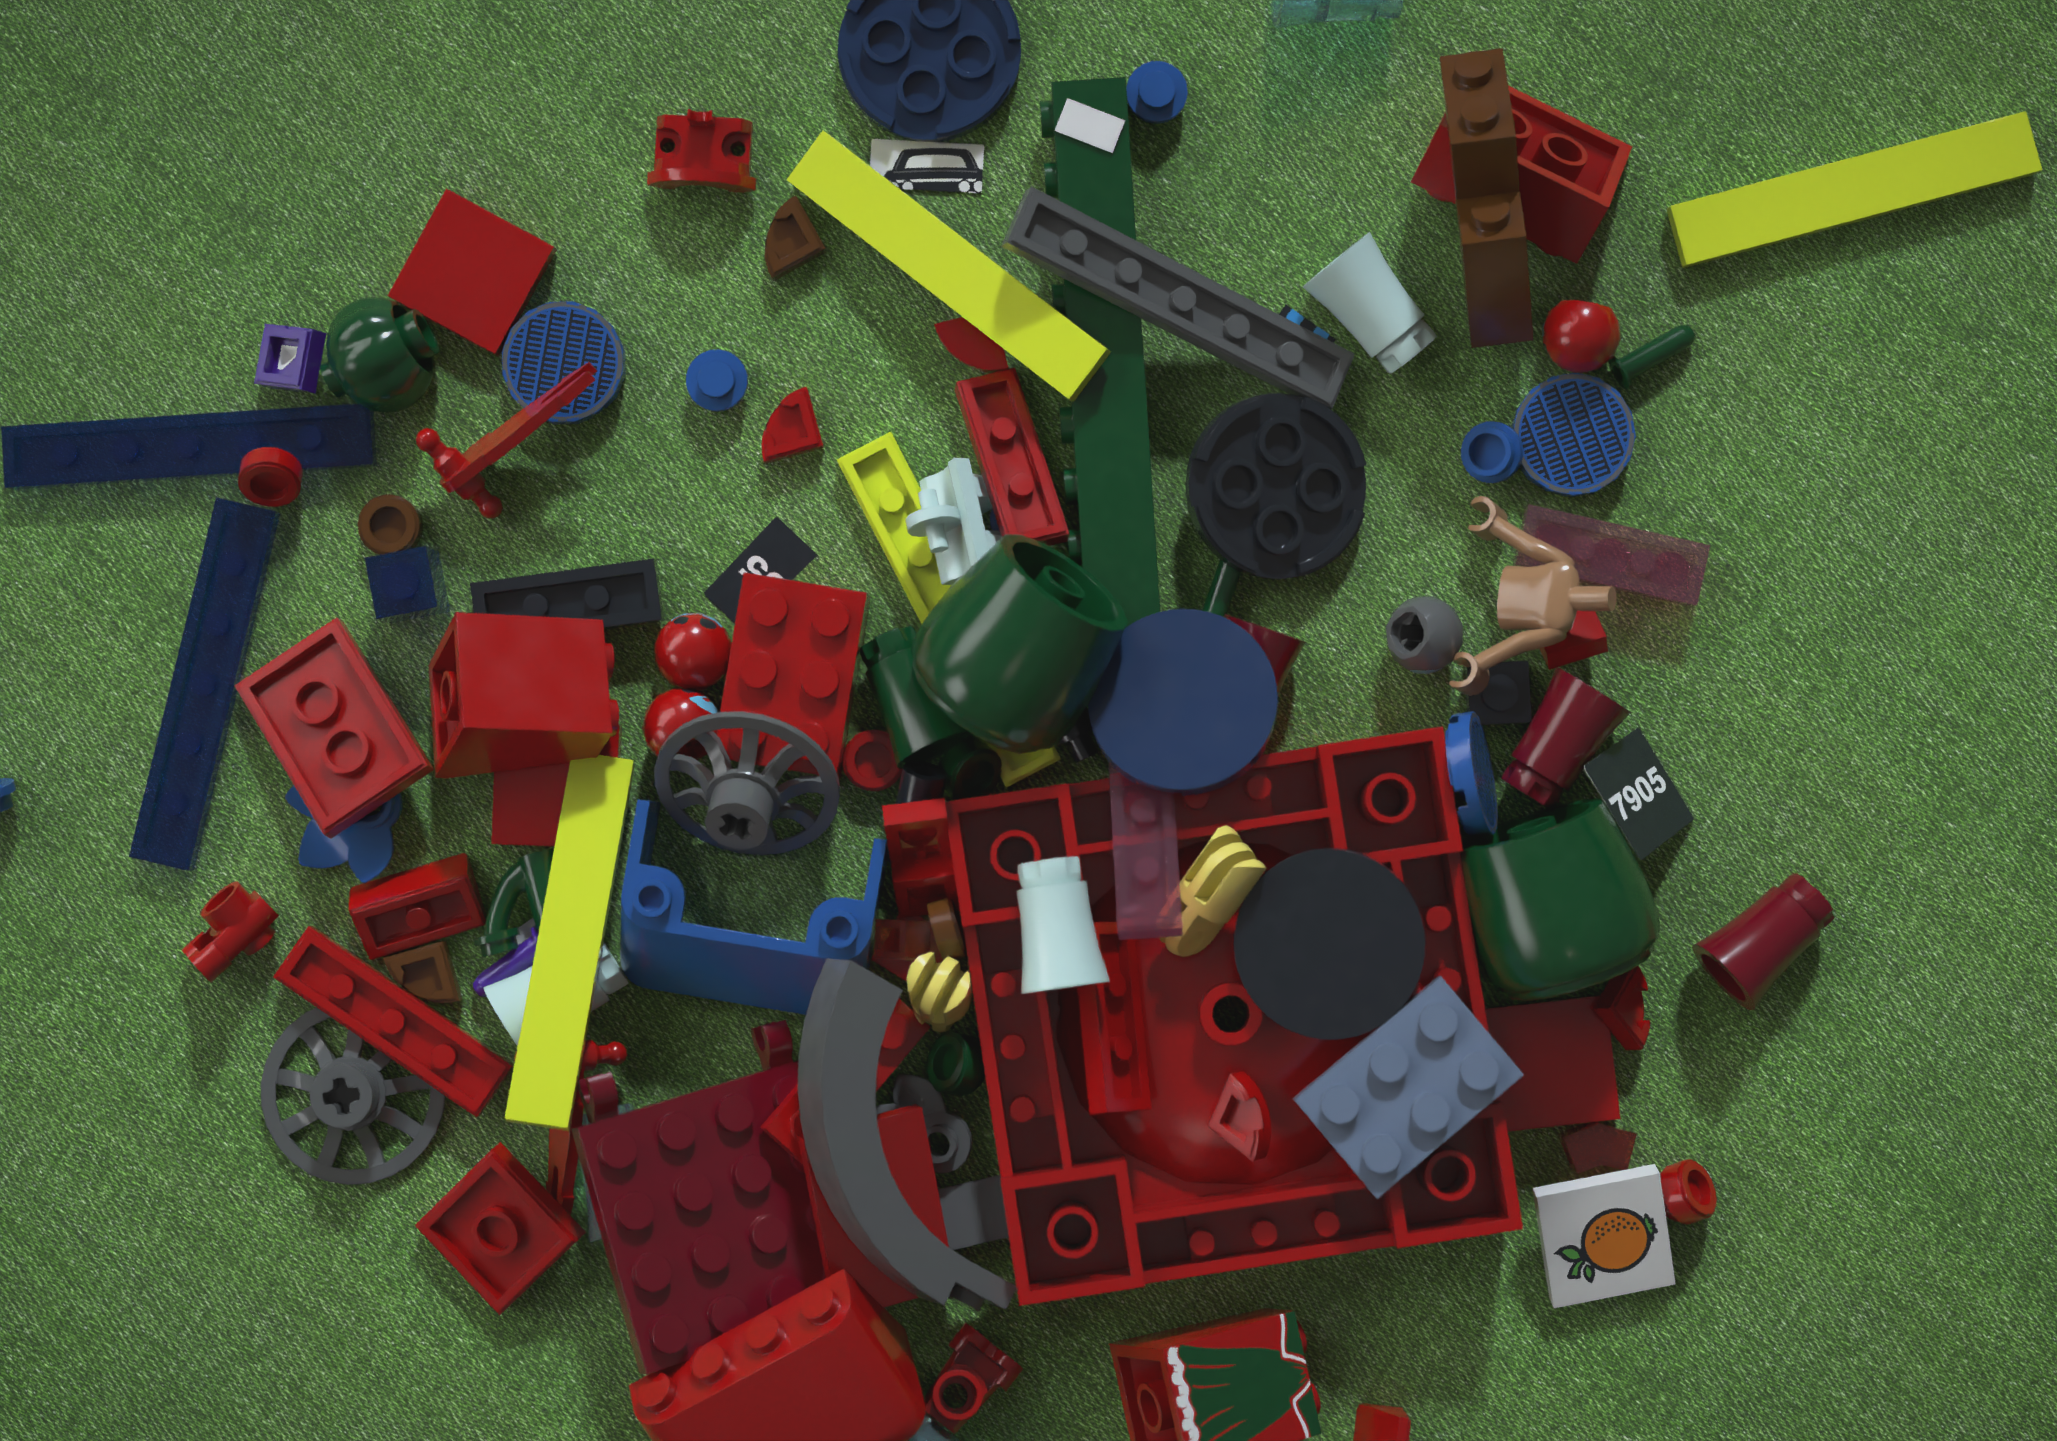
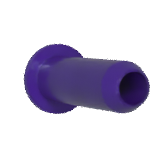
[473,926,539,997]

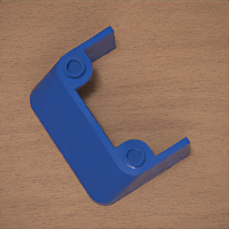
[620,799,888,1015]

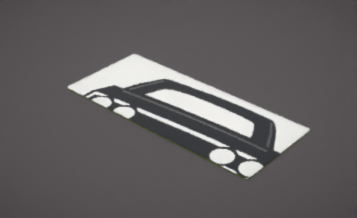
[870,139,984,193]

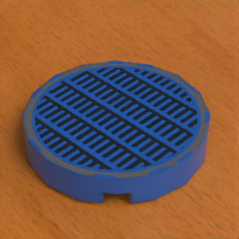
[502,301,626,425]
[1511,373,1636,497]
[1445,711,1498,838]

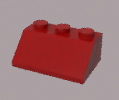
[1411,85,1632,264]

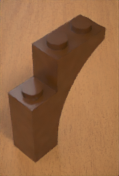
[1439,48,1533,348]

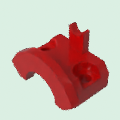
[647,109,756,193]

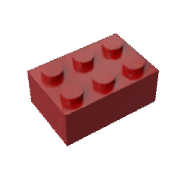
[716,572,871,779]

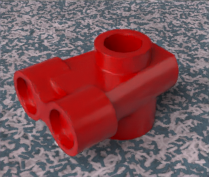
[182,881,279,983]
[924,1323,1023,1435]

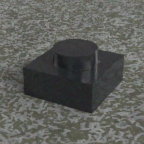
[1464,661,1532,725]

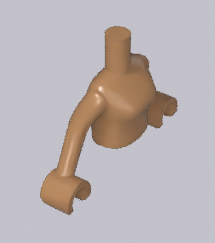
[1449,496,1617,696]

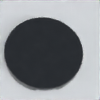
[1185,393,1367,579]
[1234,848,1426,1040]

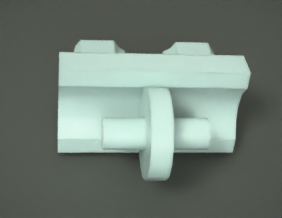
[906,458,1002,585]

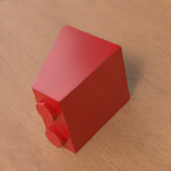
[428,612,619,778]

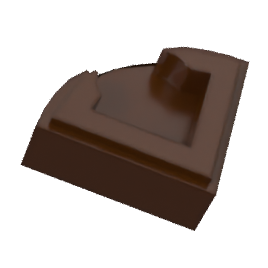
[765,195,827,282]
[383,941,463,1003]

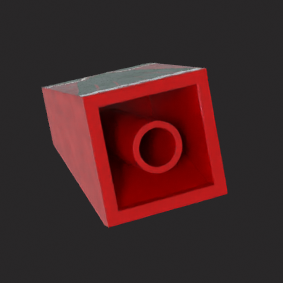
[1109,1308,1322,1441]

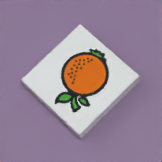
[1532,1164,1676,1308]

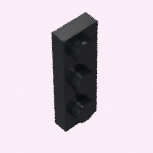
[470,558,665,629]

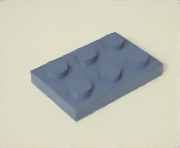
[1293,976,1524,1199]

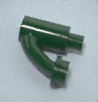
[473,848,554,957]

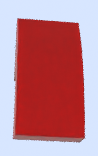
[882,798,960,918]

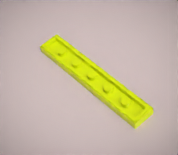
[1666,111,2042,268]
[787,130,1111,402]
[837,432,1061,788]
[504,755,635,1131]

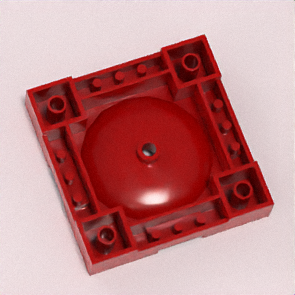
[946,726,1523,1306]

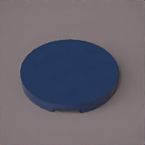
[838,0,1021,142]
[1088,609,1278,796]

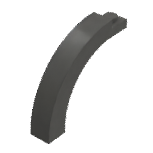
[798,958,1017,1312]

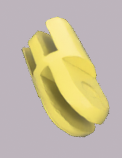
[1156,825,1266,957]
[907,952,972,1032]

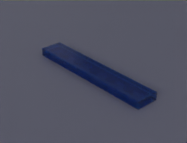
[1,404,377,490]
[129,497,281,871]

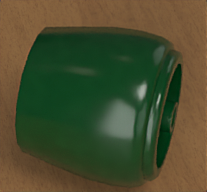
[911,534,1128,754]
[1460,799,1660,1001]

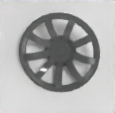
[654,711,840,855]
[261,1008,446,1185]

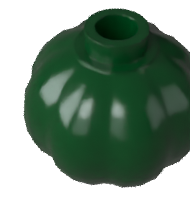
[320,297,439,412]

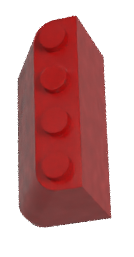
[629,1269,926,1441]

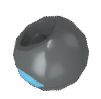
[1386,596,1463,674]

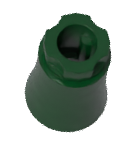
[859,625,974,769]

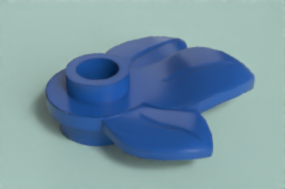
[285,785,403,883]

